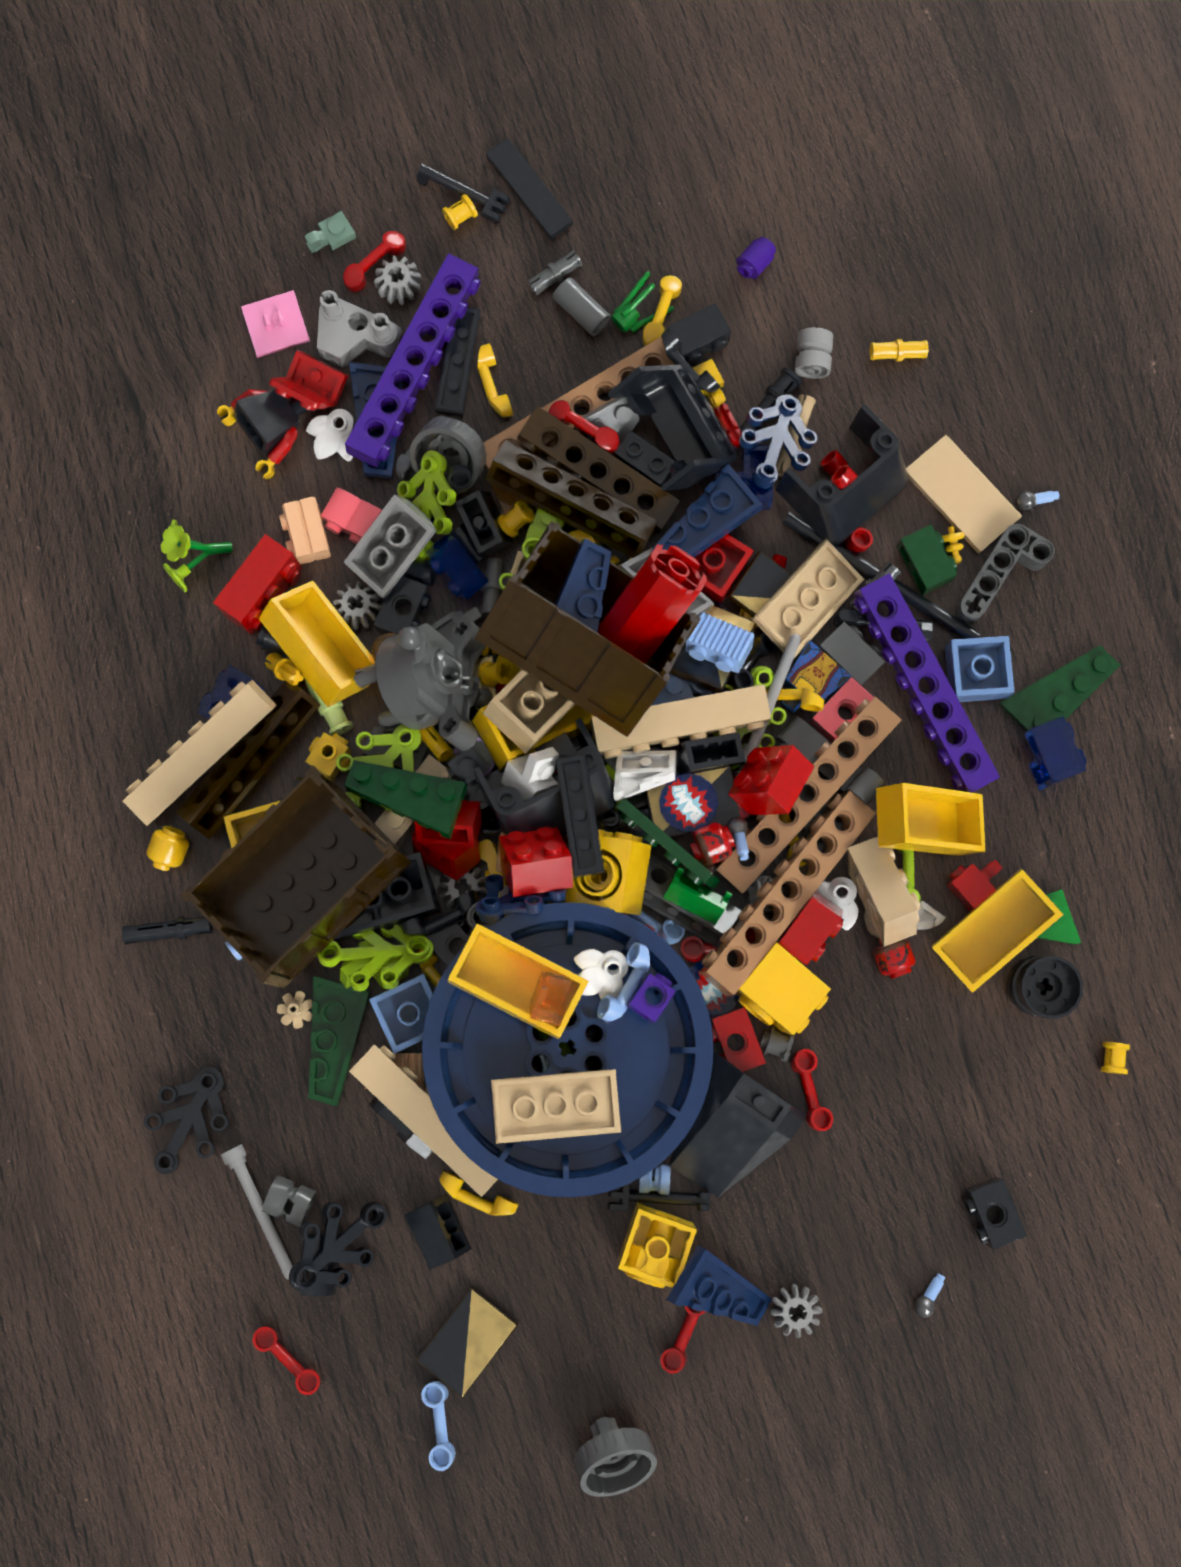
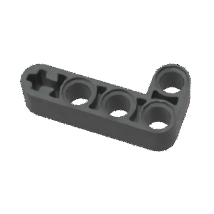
[955,524,1055,625]
[776,716,885,805]

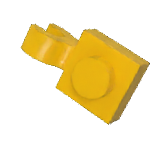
[693,359,726,409]

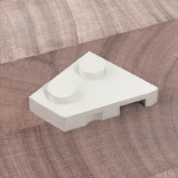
[613,750,677,801]

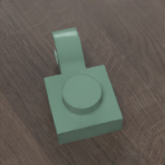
[304,211,356,253]

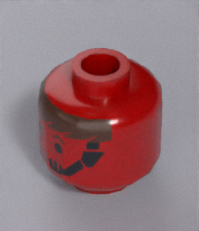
[689,822,736,865]
[873,938,916,979]

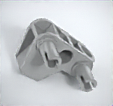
[317,290,403,368]

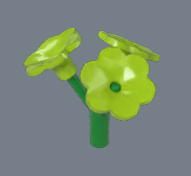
[161,519,233,593]

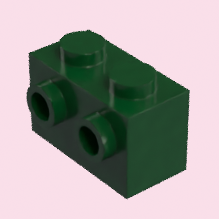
[896,525,957,596]

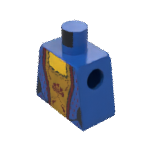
[782,641,851,713]

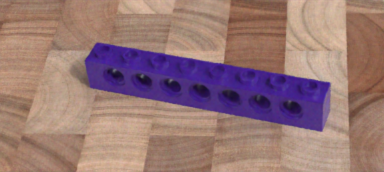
[345,253,481,468]
[854,573,1000,793]

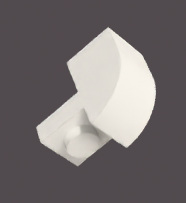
[501,747,559,801]

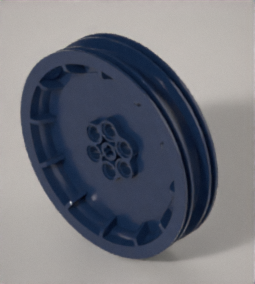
[422,903,713,1197]

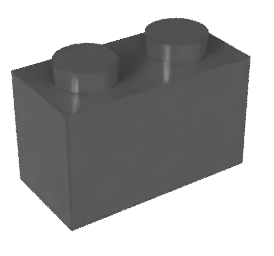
[819,622,885,686]

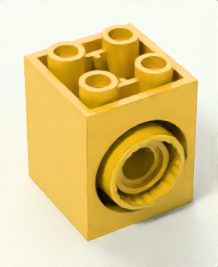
[565,829,652,915]
[735,942,831,1035]
[617,1202,697,1288]

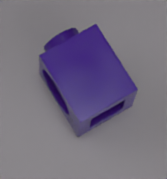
[627,973,676,1024]

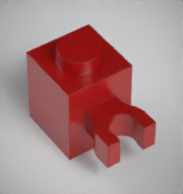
[946,860,1003,911]

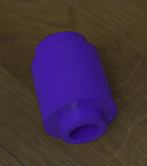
[736,237,776,279]

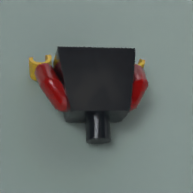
[217,389,306,479]

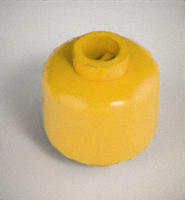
[146,826,189,871]

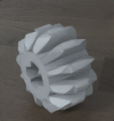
[374,255,422,305]
[333,581,381,630]
[439,867,487,909]
[770,1284,822,1338]

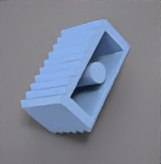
[685,612,754,673]

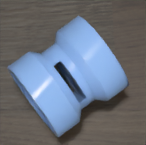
[639,1164,671,1195]

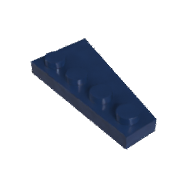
[349,362,404,479]
[652,463,762,558]
[555,539,611,632]
[666,1245,772,1326]

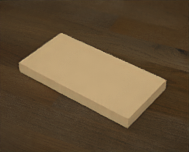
[906,435,1022,554]
[752,539,865,658]
[491,1069,621,1144]

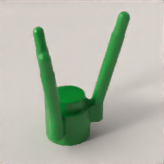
[611,271,674,334]

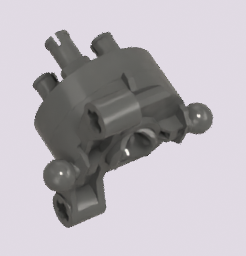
[354,618,493,751]

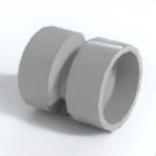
[794,327,834,379]

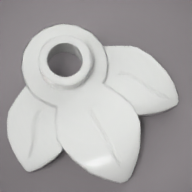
[306,409,354,462]
[816,877,859,930]
[574,949,628,1000]

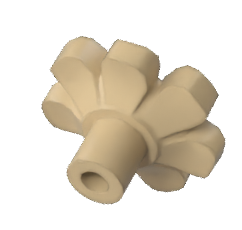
[277,991,313,1029]

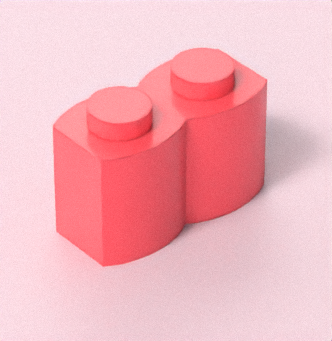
[321,487,382,545]

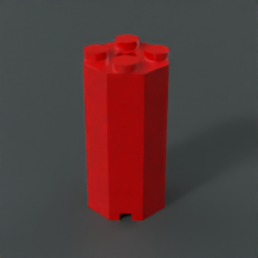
[597,544,707,664]

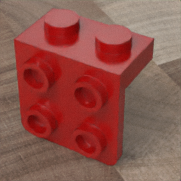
[269,350,349,411]

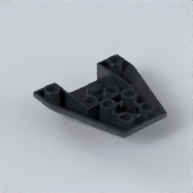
[669,1051,807,1198]

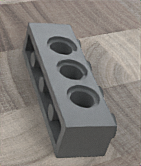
[643,854,742,949]

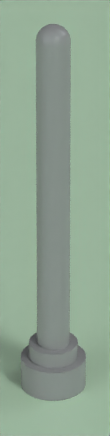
[743,634,801,763]
[221,1144,293,1280]

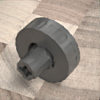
[410,417,487,494]
[574,1417,657,1497]

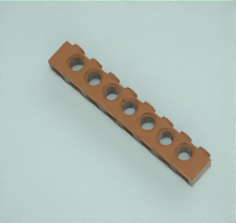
[483,337,678,473]
[716,696,902,894]
[699,791,876,996]

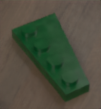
[998,645,1120,745]
[345,760,467,839]
[616,798,721,890]
[308,976,371,1106]

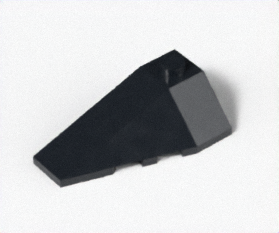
[334,852,441,940]

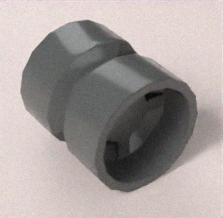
[262,1175,317,1227]

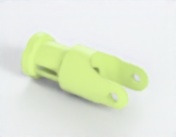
[305,679,354,736]

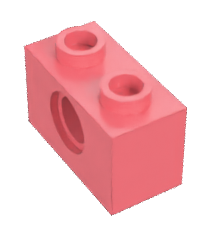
[809,677,874,744]

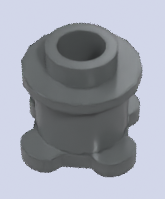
[759,1027,795,1062]

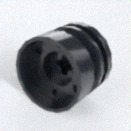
[1007,955,1083,1019]

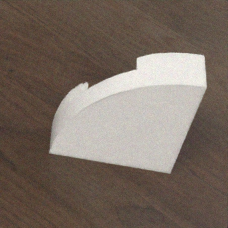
[917,901,946,930]

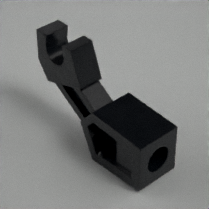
[369,1097,432,1159]

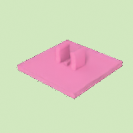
[241,290,310,358]

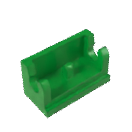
[663,866,732,925]

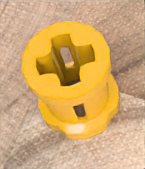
[442,194,478,231]
[497,500,535,538]
[478,659,516,687]
[1100,1042,1130,1075]

